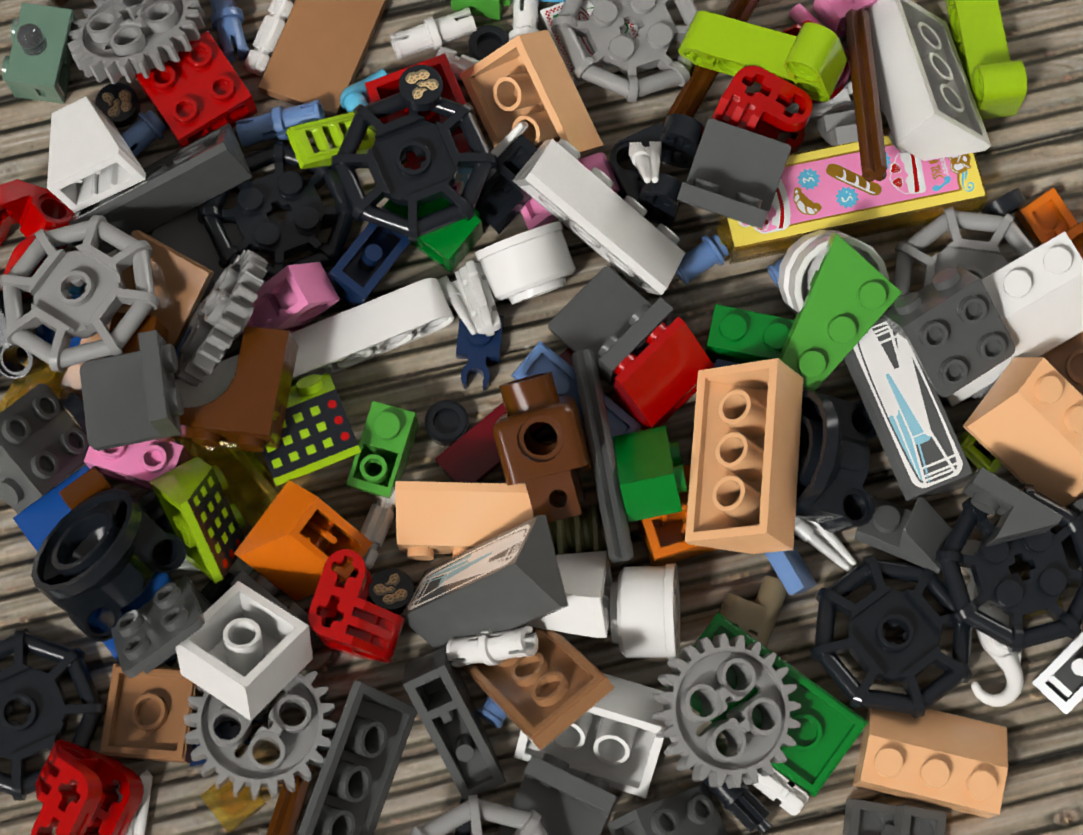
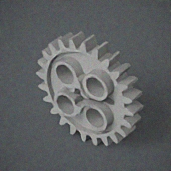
[68,0,205,84]
[174,249,268,387]
[652,634,801,788]
[184,670,336,801]

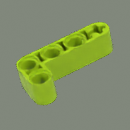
[945,0,1027,120]
[678,10,847,102]

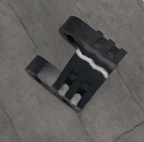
[609,114,704,226]

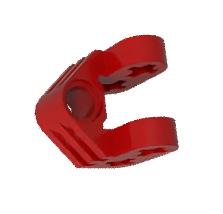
[712,66,813,156]
[0,179,74,303]
[308,549,405,663]
[31,740,144,835]

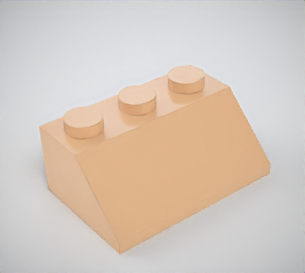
[459,30,603,159]
[963,357,1083,507]
[395,481,534,561]
[853,708,1008,818]

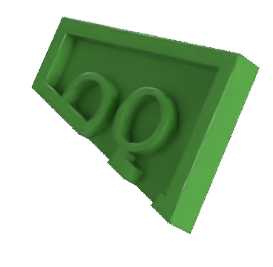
[778,232,902,391]

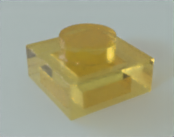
[200,781,267,834]

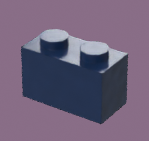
[328,206,411,307]

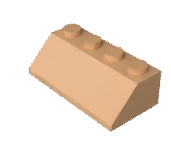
[685,358,804,554]

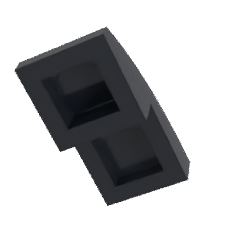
[475,134,538,234]

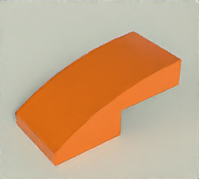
[1014,187,1083,259]

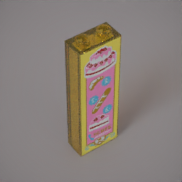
[715,134,988,264]

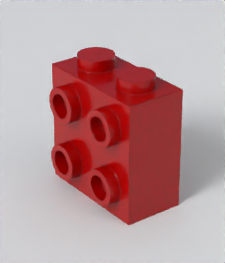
[136,30,258,148]

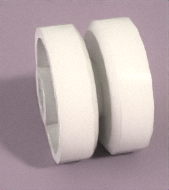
[778,230,889,315]

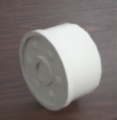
[475,221,576,305]
[610,563,681,660]

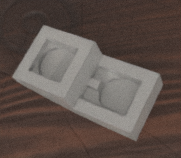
[816,110,858,146]

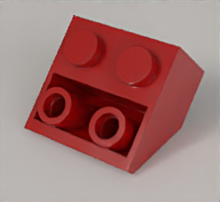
[613,316,714,430]

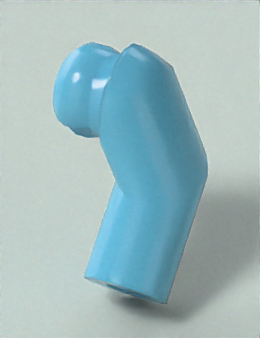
[340,68,387,113]

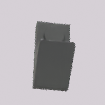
[962,467,1063,546]
[855,495,952,574]

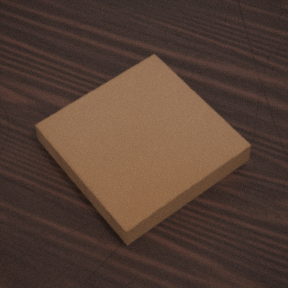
[99,664,201,764]

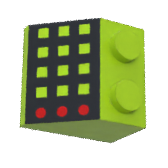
[263,372,361,486]
[150,456,245,583]

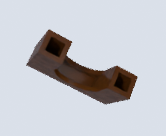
[105,312,298,452]

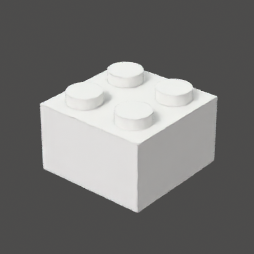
[175,581,313,721]

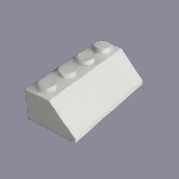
[866,0,991,161]
[512,138,685,295]
[946,232,1083,407]

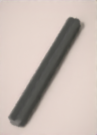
[572,349,634,563]

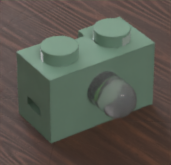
[2,3,77,104]

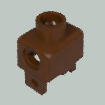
[493,372,592,523]

